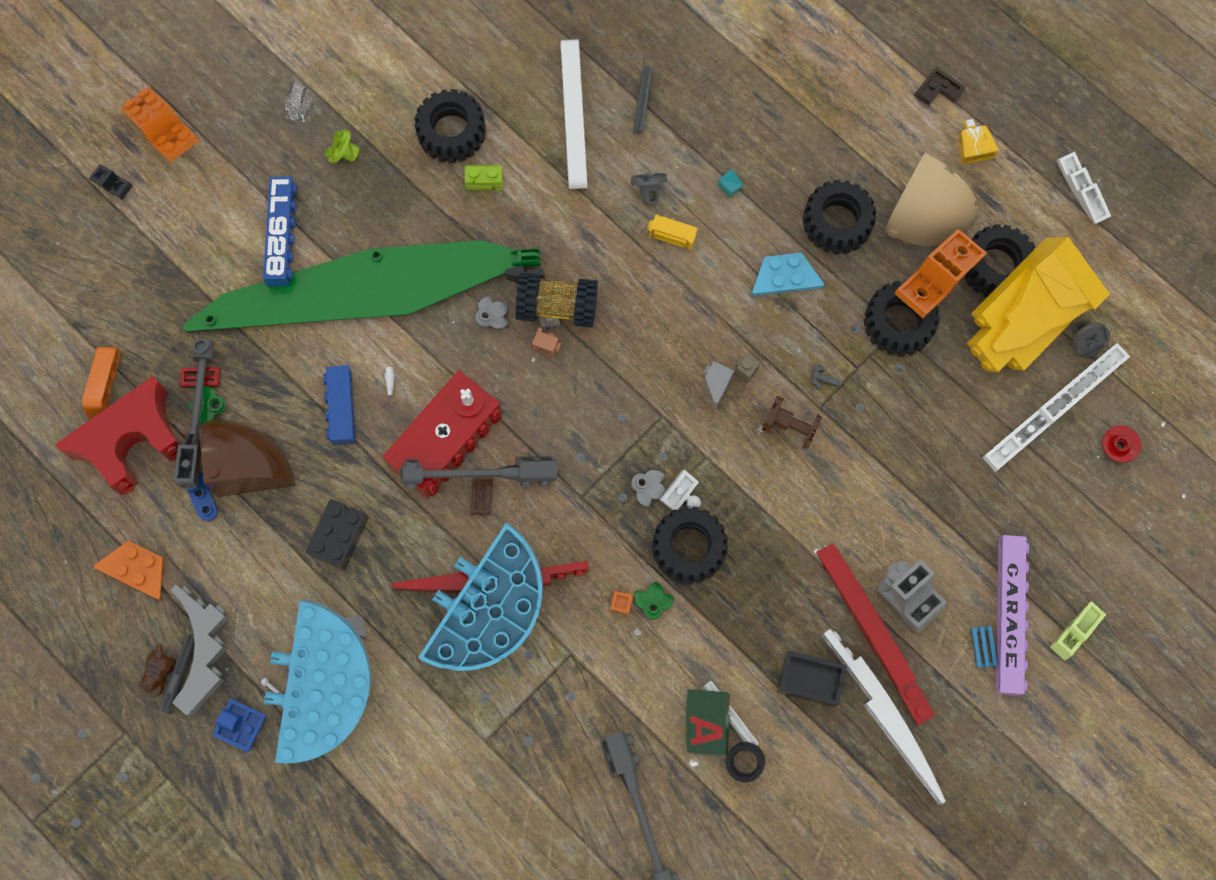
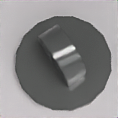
[631,173,667,205]
[1073,321,1110,357]

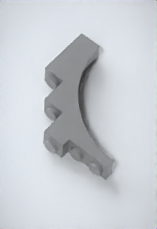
[171,584,228,717]

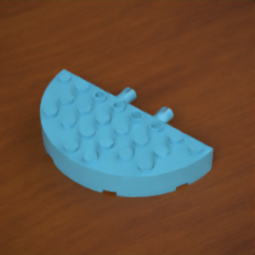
[418,522,543,671]
[264,599,372,763]

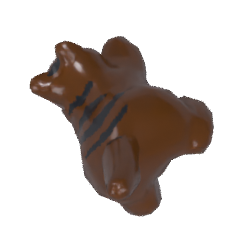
[139,643,176,695]

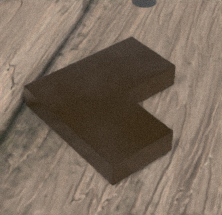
[914,67,966,105]

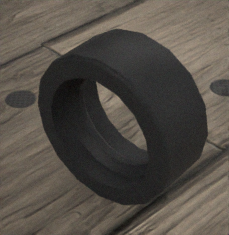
[725,742,765,783]

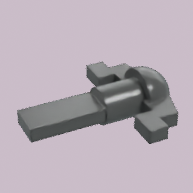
[811,365,841,389]

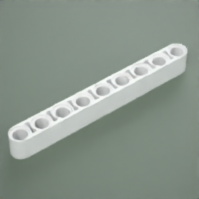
[561,39,587,189]

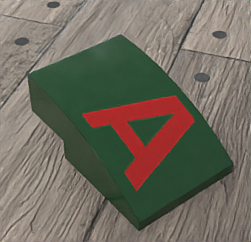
[686,690,730,756]

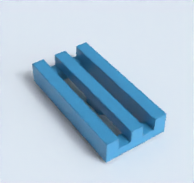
[971,626,998,668]

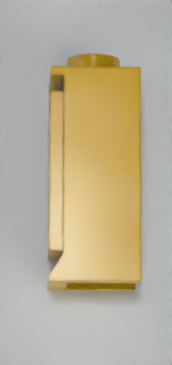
[647,214,698,251]

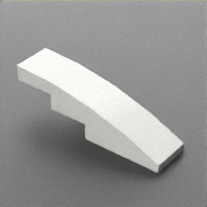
[1056,152,1111,224]

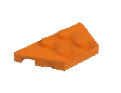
[93,540,164,601]

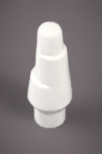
[384,367,395,396]

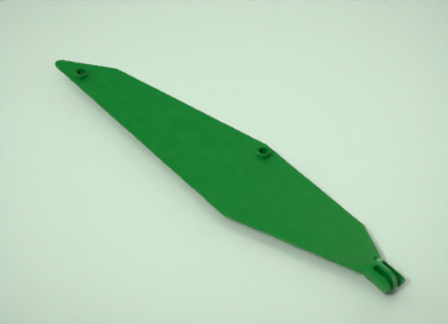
[183,240,541,332]

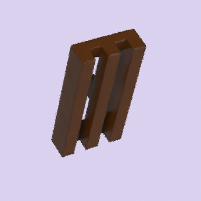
[471,477,493,515]

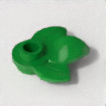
[188,386,226,423]
[634,582,673,620]

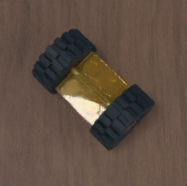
[515,273,598,328]

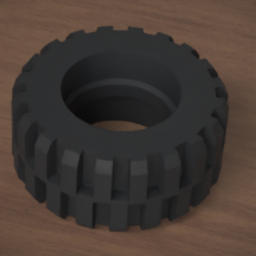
[414,89,486,163]
[803,179,876,255]
[963,224,1035,297]
[864,281,940,357]
[652,506,728,584]

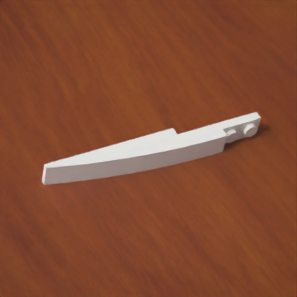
[983,343,1130,472]
[821,629,946,804]

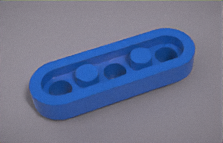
[187,470,218,522]

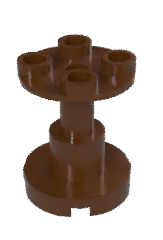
[762,395,822,449]

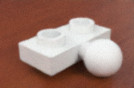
[660,470,701,511]

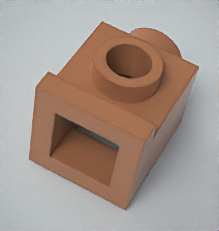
[532,327,562,358]

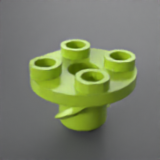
[325,129,359,164]

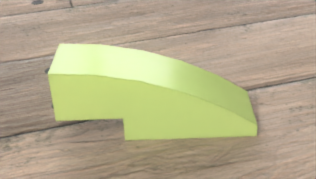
[1050,601,1106,661]

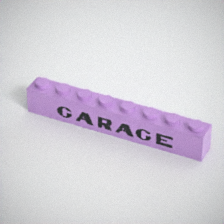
[995,535,1029,696]

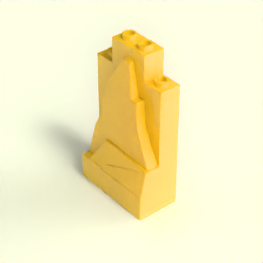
[967,237,1110,372]

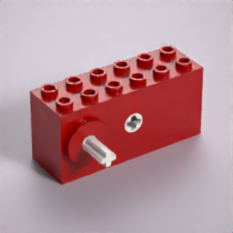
[382,370,502,499]

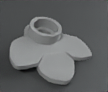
[475,296,508,329]
[631,470,666,507]

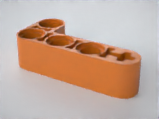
[82,346,120,420]

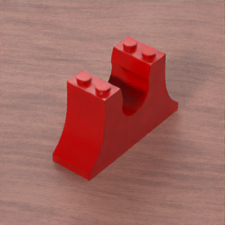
[55,376,182,495]

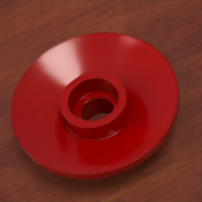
[1102,425,1141,463]

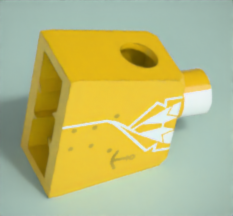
[958,119,999,165]

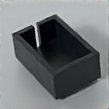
[305,499,369,571]
[777,651,847,707]

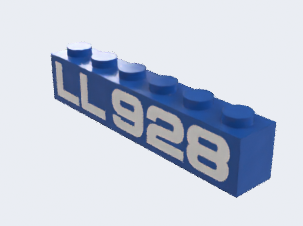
[263,177,298,286]

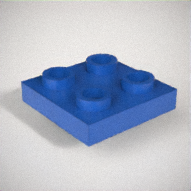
[212,699,268,753]

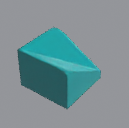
[717,169,743,198]

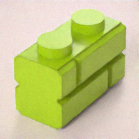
[465,165,503,190]

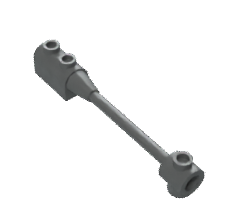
[174,339,215,489]
[400,456,558,489]
[599,730,679,880]

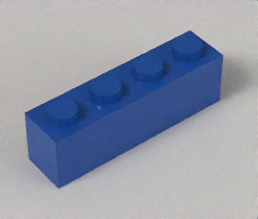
[323,365,356,445]

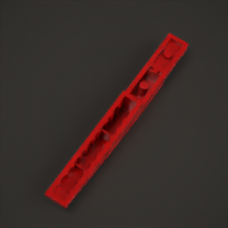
[816,543,935,726]
[391,561,589,593]

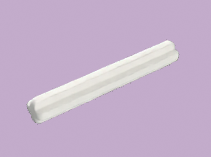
[703,681,759,746]

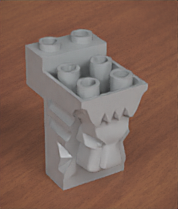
[876,560,947,634]

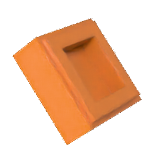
[610,591,633,615]

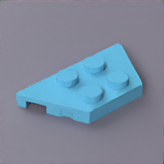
[752,253,824,296]

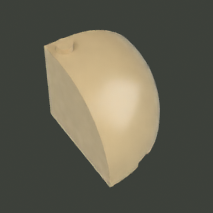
[884,153,978,246]

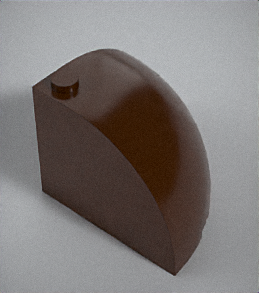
[201,420,296,497]

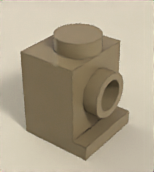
[734,354,761,383]

